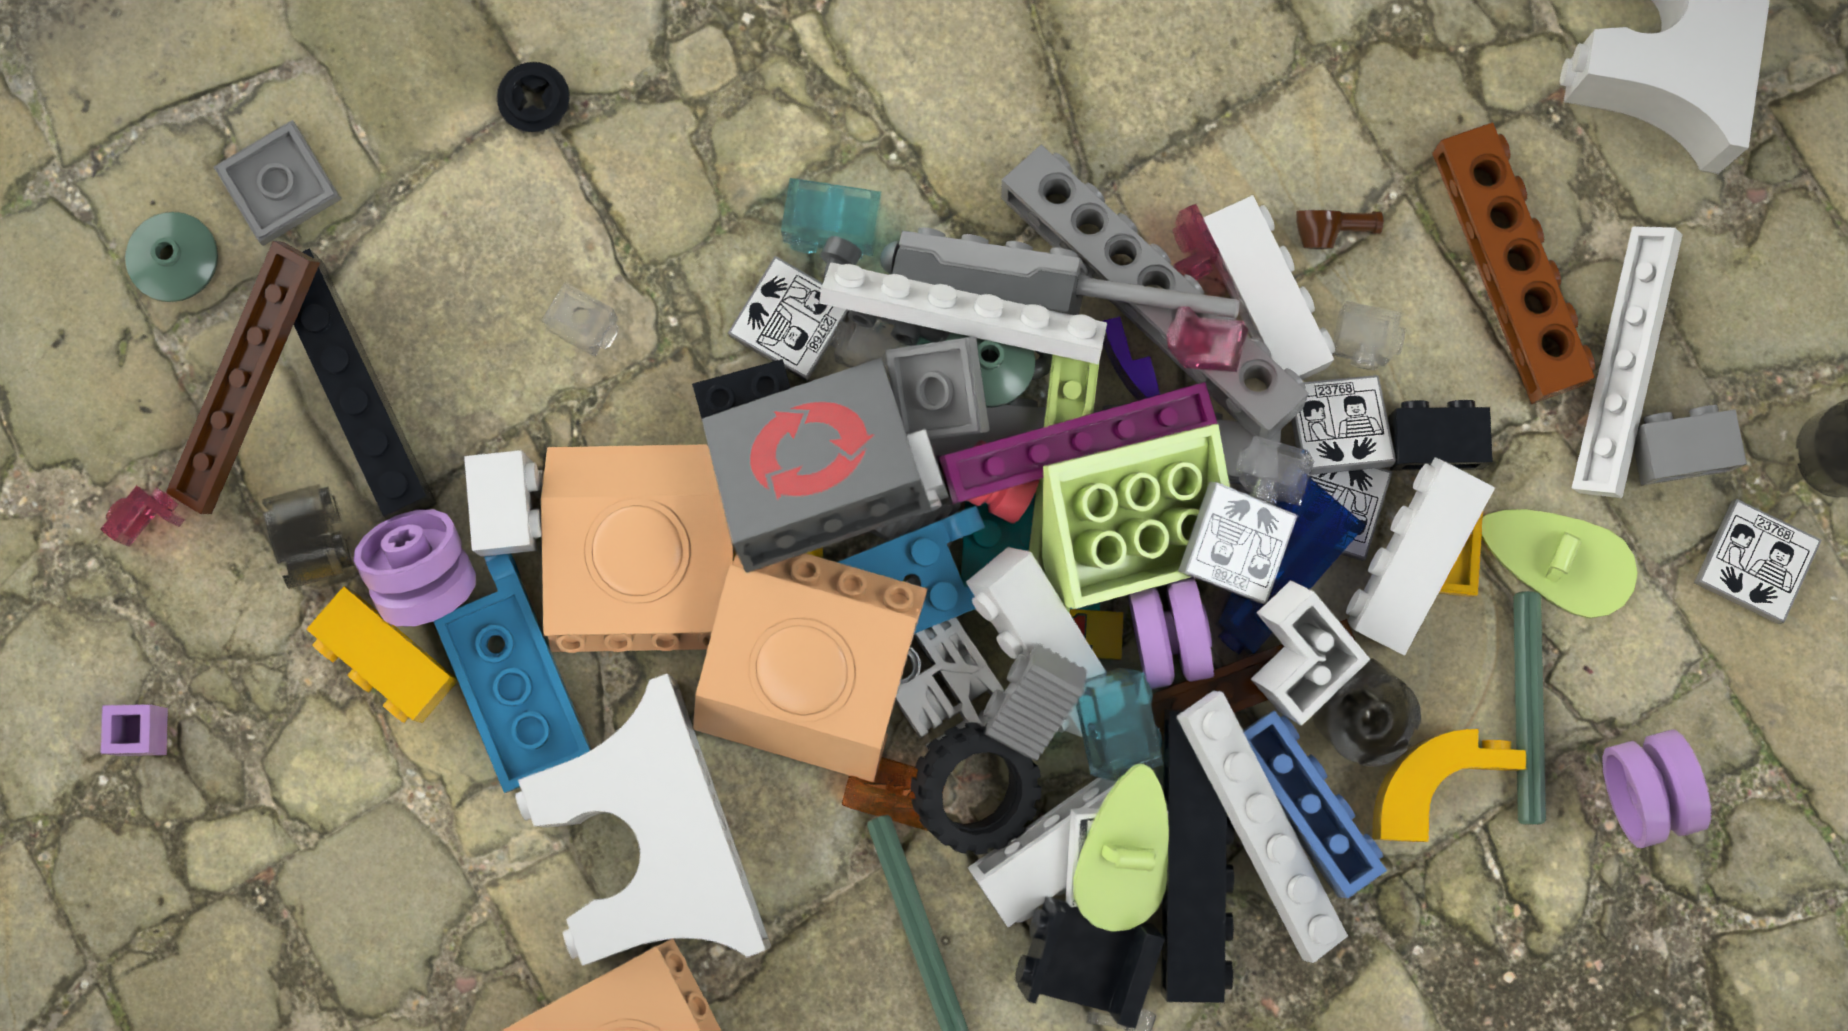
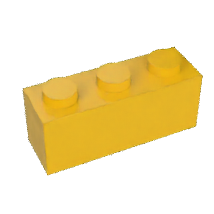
[306,586,458,723]

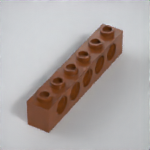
[1432,122,1595,404]

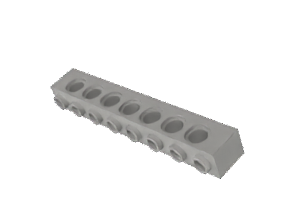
[1001,144,1309,446]

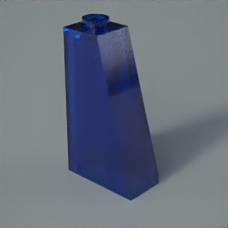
[1215,464,1366,655]

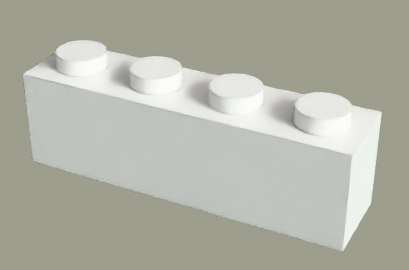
[1198,195,1335,380]
[1346,458,1495,656]
[966,547,1125,738]
[967,760,1131,927]

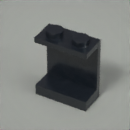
[1015,896,1165,1029]

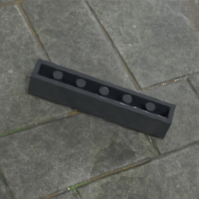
[294,248,437,519]
[1161,709,1235,1003]

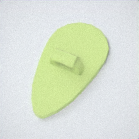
[1481,509,1638,618]
[1073,764,1169,932]

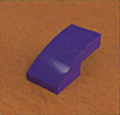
[1103,316,1160,401]

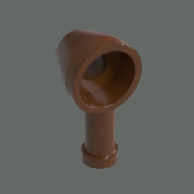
[1296,210,1383,249]

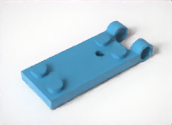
[837,506,985,634]
[434,553,592,793]

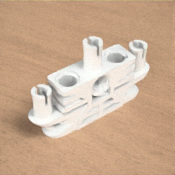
[895,574,1004,751]

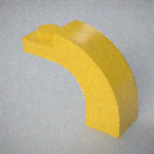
[1372,729,1526,842]

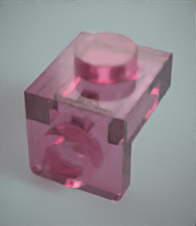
[1167,306,1248,372]
[100,485,185,547]

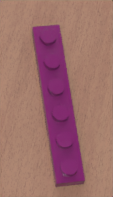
[940,382,1218,504]

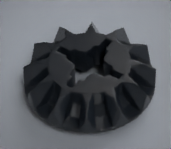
[497,62,570,134]

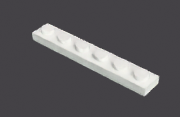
[1572,227,1683,498]
[819,262,1107,364]
[1177,691,1348,963]

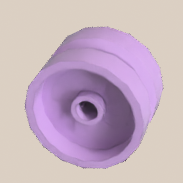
[354,509,476,626]
[1128,577,1214,690]
[1602,729,1711,848]

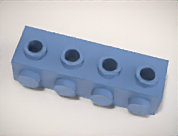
[1243,711,1387,898]

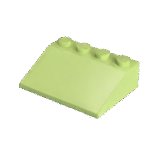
[1042,424,1230,609]

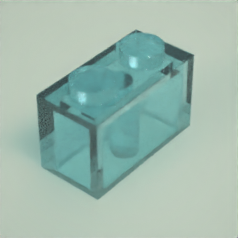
[781,178,882,260]
[1076,668,1163,781]

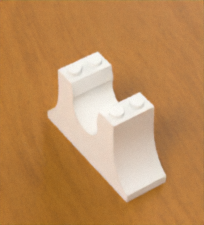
[1560,0,1770,174]
[515,674,771,966]

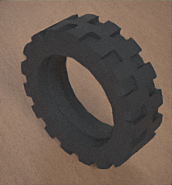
[911,722,1042,855]

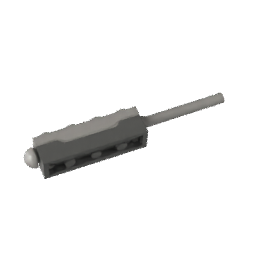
[880,227,1239,318]

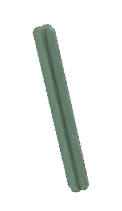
[1513,591,1546,825]
[867,815,969,1031]

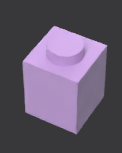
[101,705,168,756]

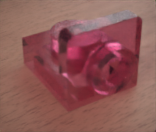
[1173,204,1220,280]

